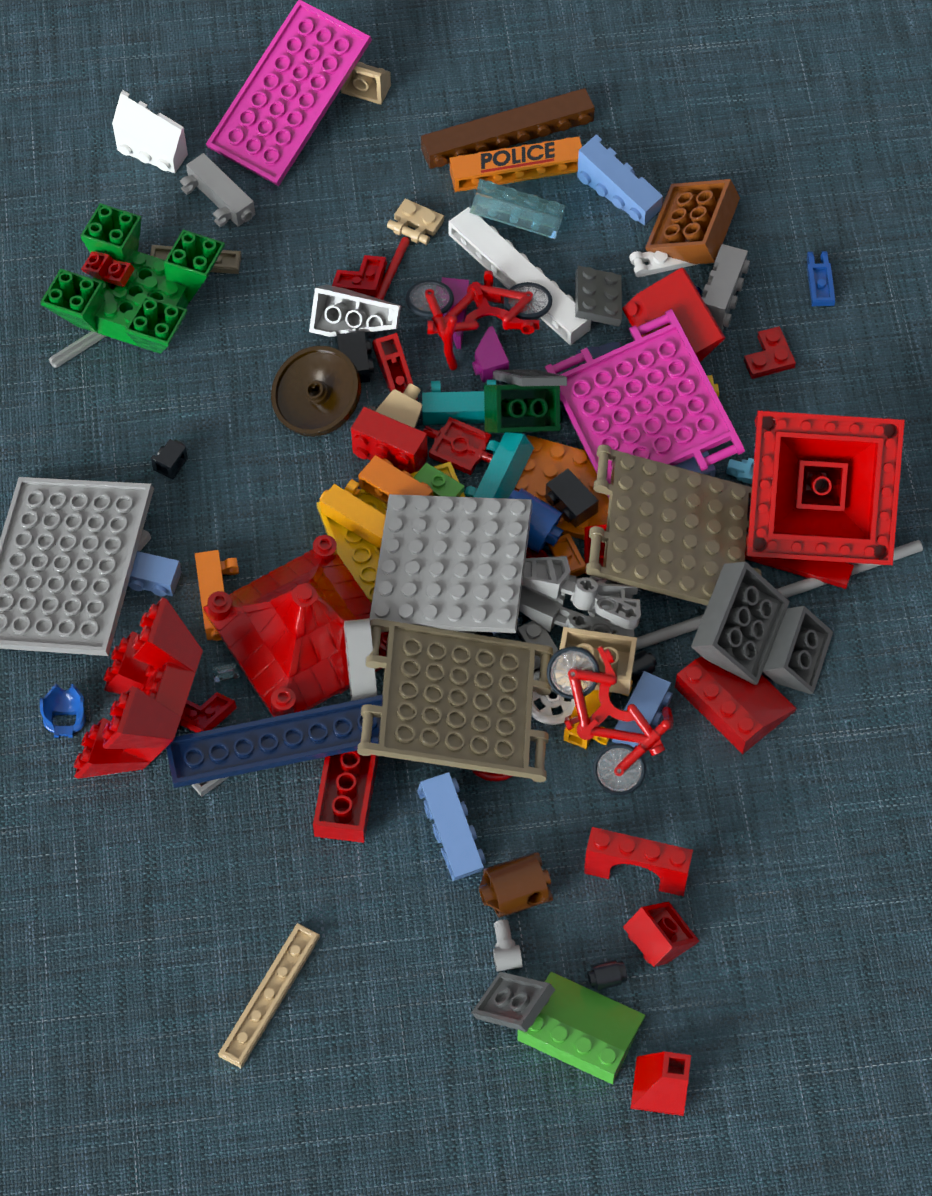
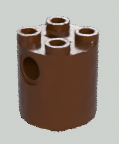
[479,852,553,918]

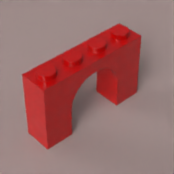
[584,827,693,897]

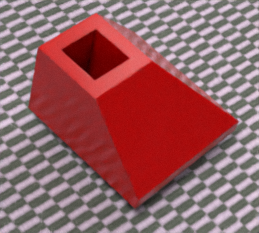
[631,1051,691,1116]

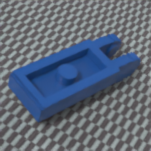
[807,251,835,306]

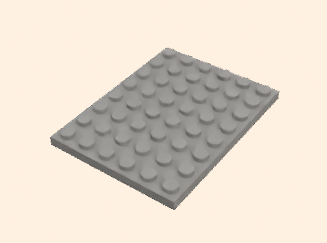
[0,477,154,656]

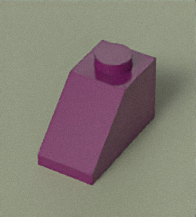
[472,326,509,383]

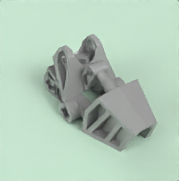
[519,556,641,637]

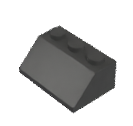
[763,606,833,694]

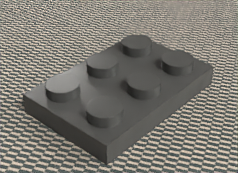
[575,265,622,327]
[471,972,555,1032]

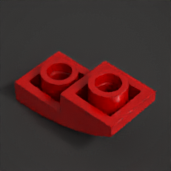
[81,251,135,287]

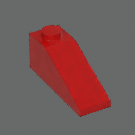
[372,333,418,400]

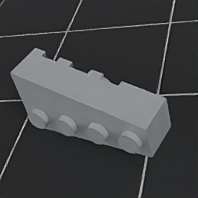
[702,244,750,332]

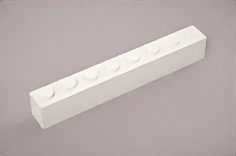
[449,207,591,345]

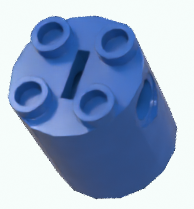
[508,488,564,554]

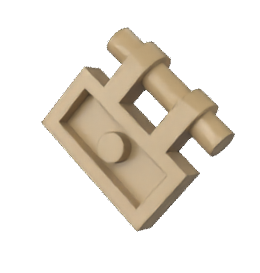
[387,198,444,245]

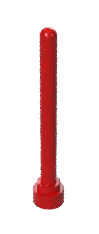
[374,237,410,300]

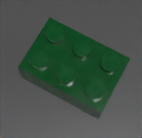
[484,384,560,433]

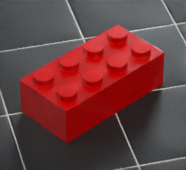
[313,750,379,843]

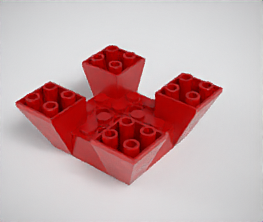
[74,597,203,779]

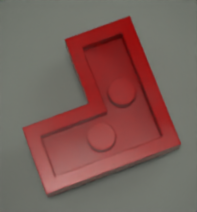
[332,255,387,296]
[744,326,796,379]
[179,692,237,733]

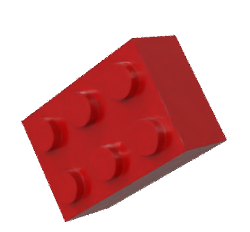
[351,407,428,474]

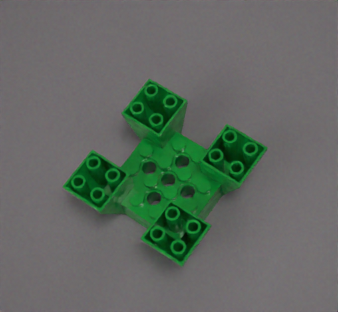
[40,203,225,354]

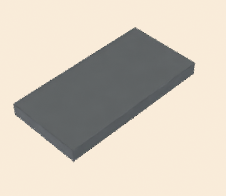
[493,369,567,386]

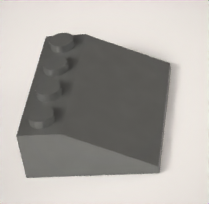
[691,562,790,685]

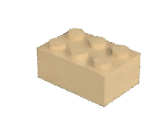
[555,627,637,695]

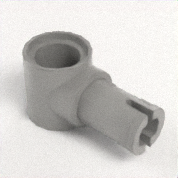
[493,920,523,972]

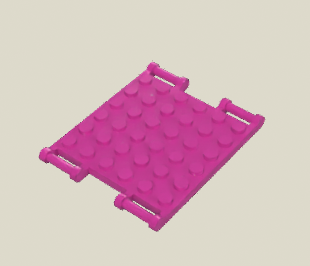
[544,309,745,498]

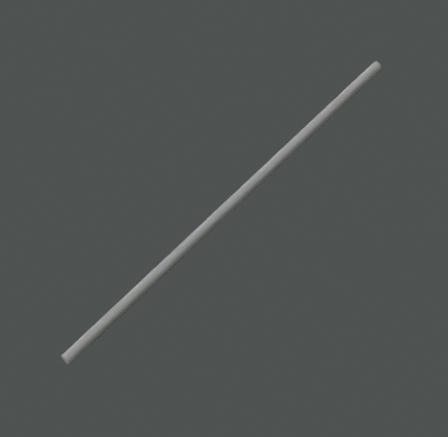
[553,540,923,679]

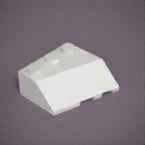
[112,90,188,173]

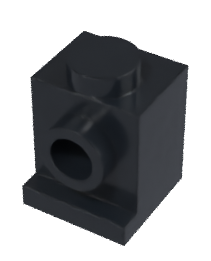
[151,439,188,480]

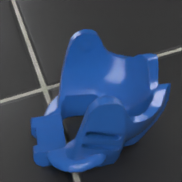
[40,684,86,738]

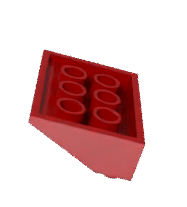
[622,267,725,362]
[675,656,797,754]

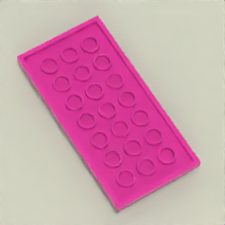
[206,0,372,186]

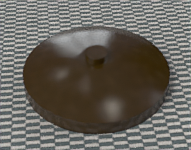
[271,346,361,437]

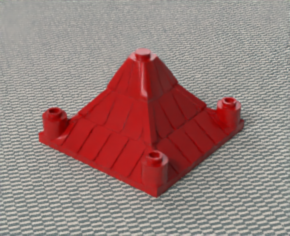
[746,410,905,565]
[203,535,388,717]

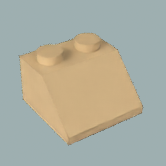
[341,62,391,105]

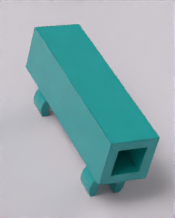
[422,380,496,425]
[464,432,534,499]

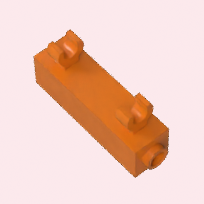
[195,550,239,641]

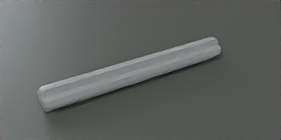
[49,331,106,368]

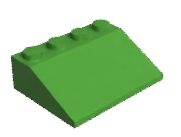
[517,972,645,1085]

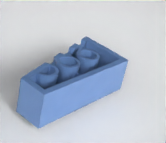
[577,134,663,225]
[417,772,486,881]

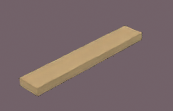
[218,923,320,1069]

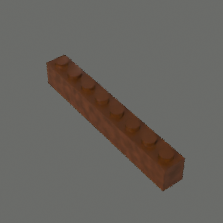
[421,88,595,169]

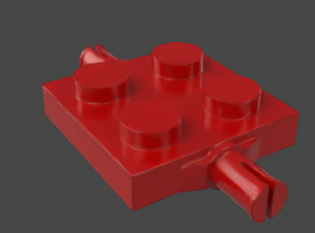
[423,417,494,475]

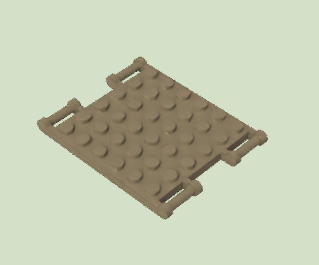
[586,445,762,606]
[357,619,553,782]

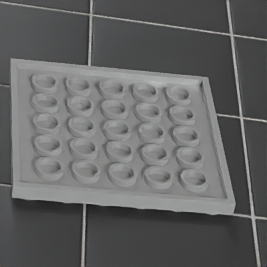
[369,494,533,633]

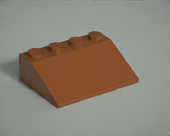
[645,179,740,264]

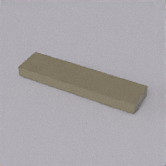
[150,245,241,274]

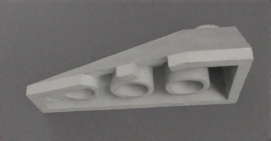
[309,284,401,337]

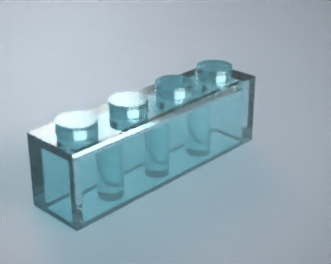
[469,179,565,239]

